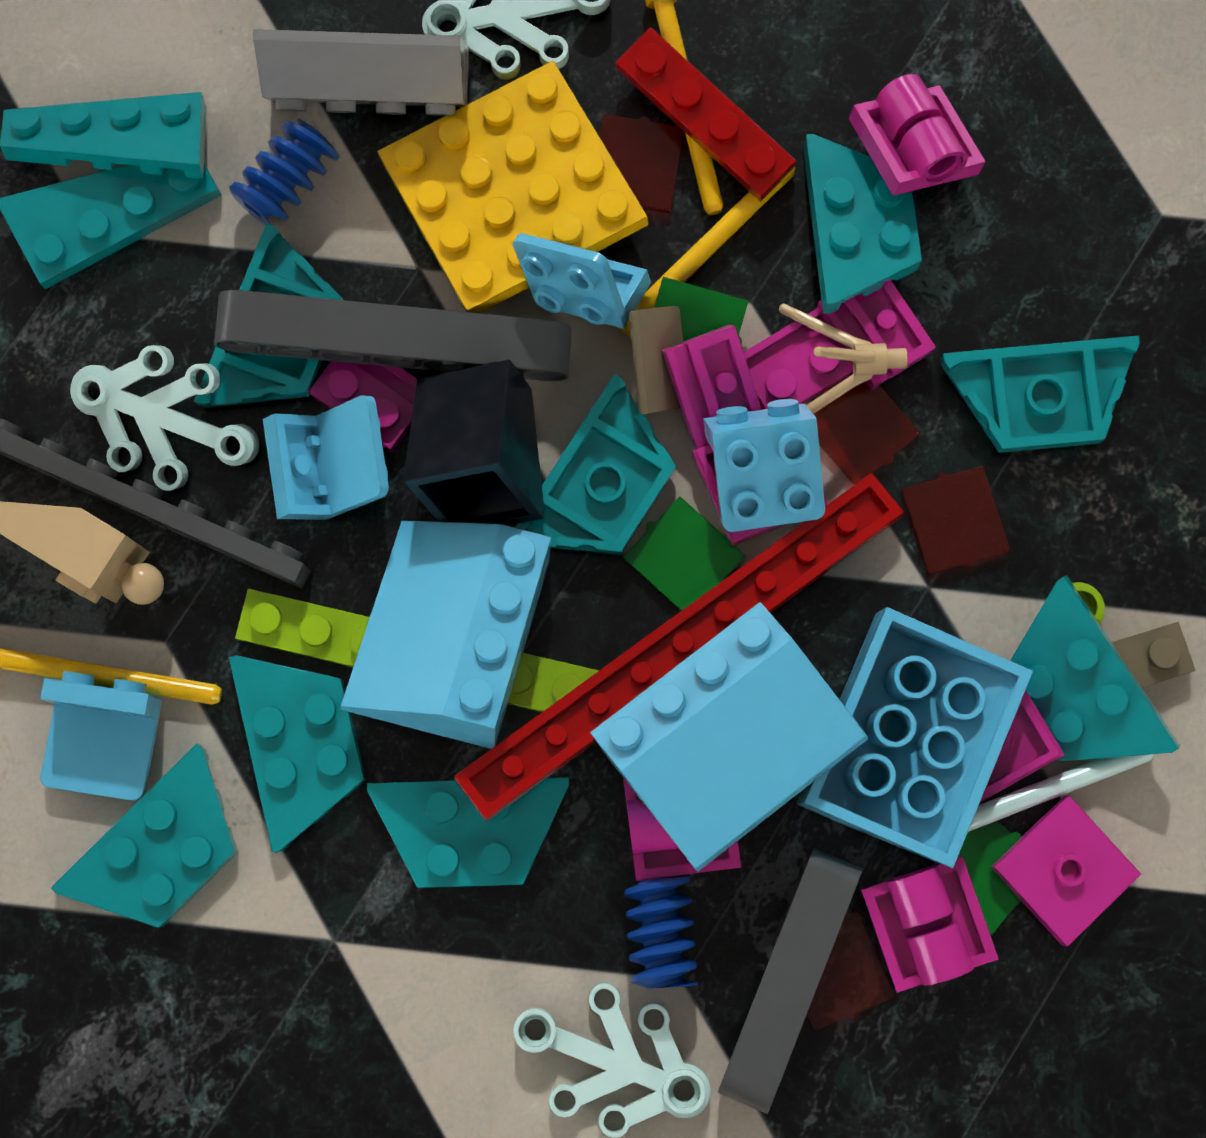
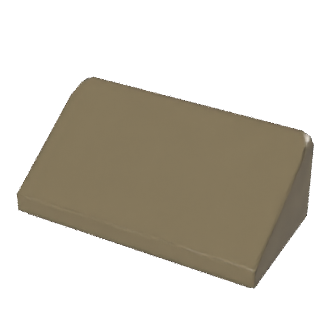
[629,306,683,414]

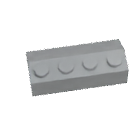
[253,29,469,116]

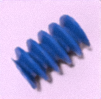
[229,119,340,225]
[624,877,699,989]

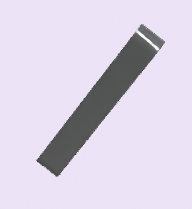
[214,290,572,381]

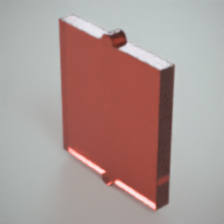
[600,114,684,214]
[814,382,920,485]
[901,466,1010,575]
[807,910,894,1031]

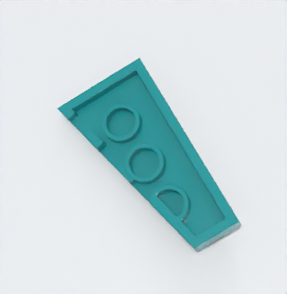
[0,92,206,179]
[0,164,222,290]

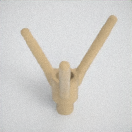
[779,304,907,414]

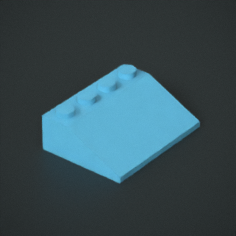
[341,521,551,749]
[590,602,868,872]
[796,607,1033,868]

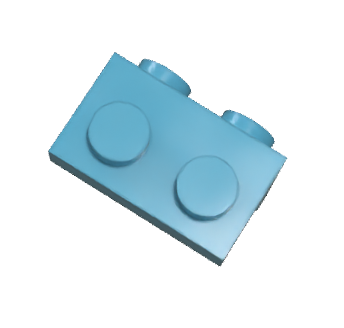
[512,233,651,329]
[263,395,389,520]
[703,399,825,532]
[40,671,163,801]

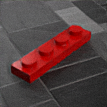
[616,27,796,202]

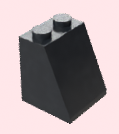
[403,359,544,526]

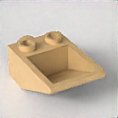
[0,501,164,605]

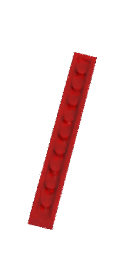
[454,473,904,823]

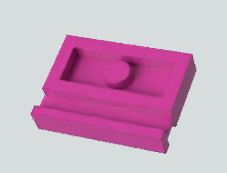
[816,279,936,390]
[744,307,853,410]
[661,324,762,448]
[309,361,417,453]

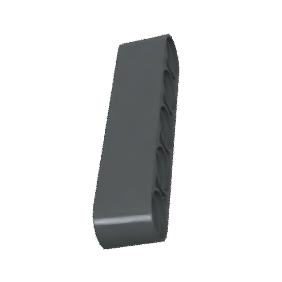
[718,848,863,1114]

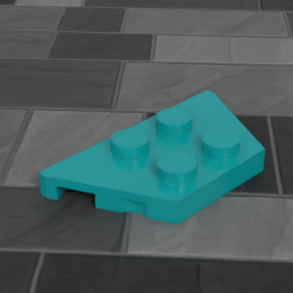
[802,134,922,314]
[194,223,343,408]
[940,336,1140,453]
[515,373,676,555]
[1010,575,1180,761]
[229,655,366,853]
[51,743,238,928]
[367,777,569,888]

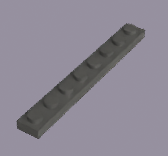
[0,418,311,589]

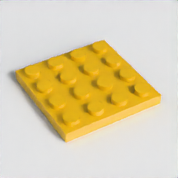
[377,61,648,313]

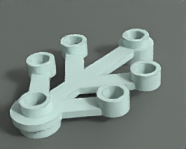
[422,0,611,80]
[70,345,260,491]
[513,983,711,1138]

